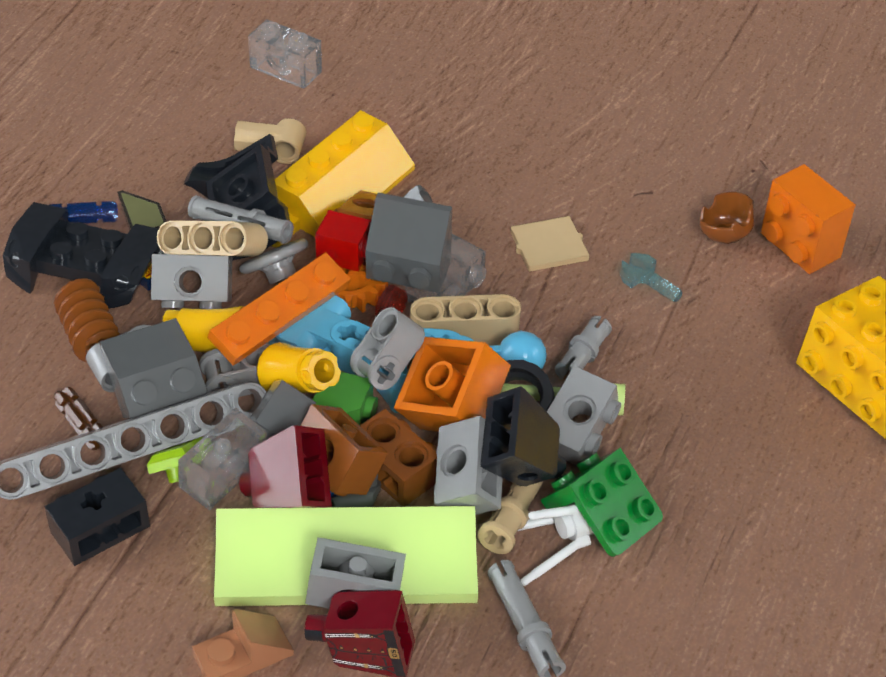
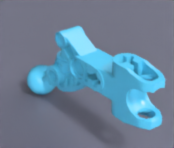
[268,295,547,414]

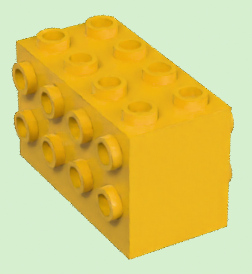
[796,276,886,439]

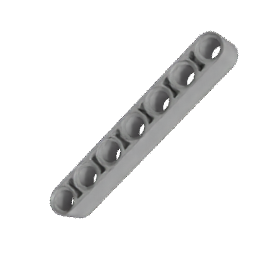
[0,382,266,500]

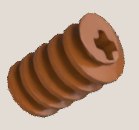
[54,278,121,362]

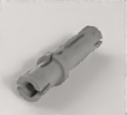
[188,195,294,244]
[487,560,566,677]

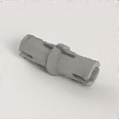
[555,316,612,380]

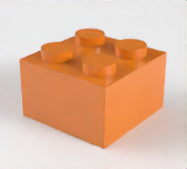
[760,164,856,274]
[394,337,511,432]

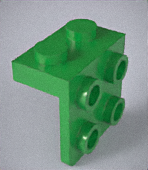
[541,447,663,557]

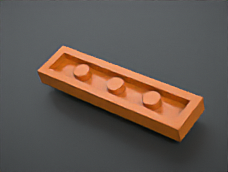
[207,252,351,366]

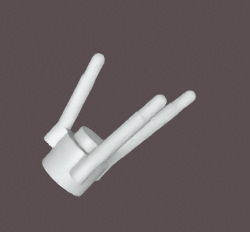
[518,504,594,586]

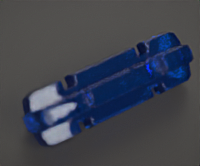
[49,201,119,224]

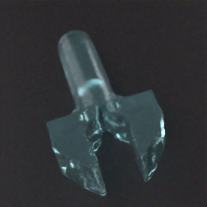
[620,253,683,302]

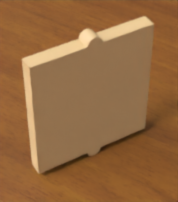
[510,216,589,272]

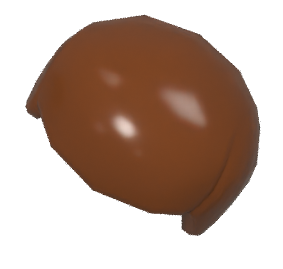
[700,191,754,244]

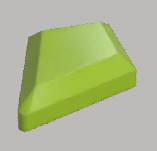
[147,437,215,483]

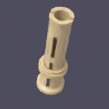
[478,481,544,554]

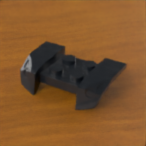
[184,134,290,260]
[3,202,161,309]

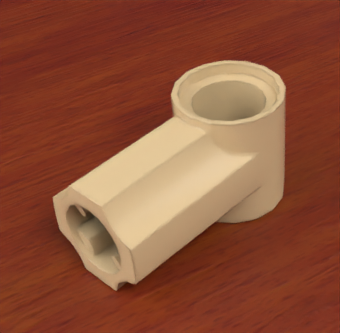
[234,119,307,164]

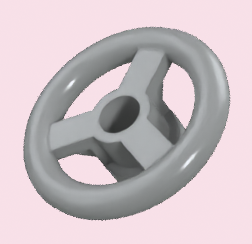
[239,238,308,284]

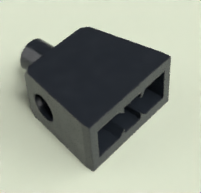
[481,386,566,486]

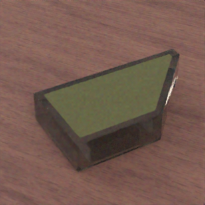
[117,190,167,231]

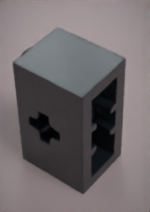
[44,468,150,566]

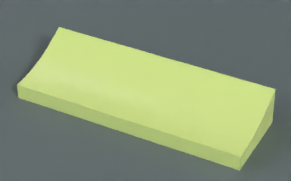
[214,506,478,606]

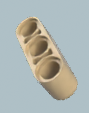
[157,221,268,257]
[410,294,521,346]

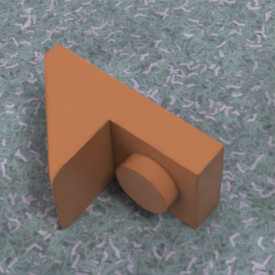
[192,609,294,677]

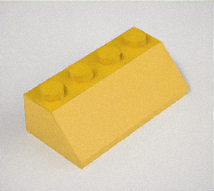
[275,110,415,237]

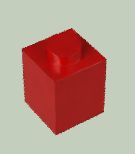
[315,210,371,272]

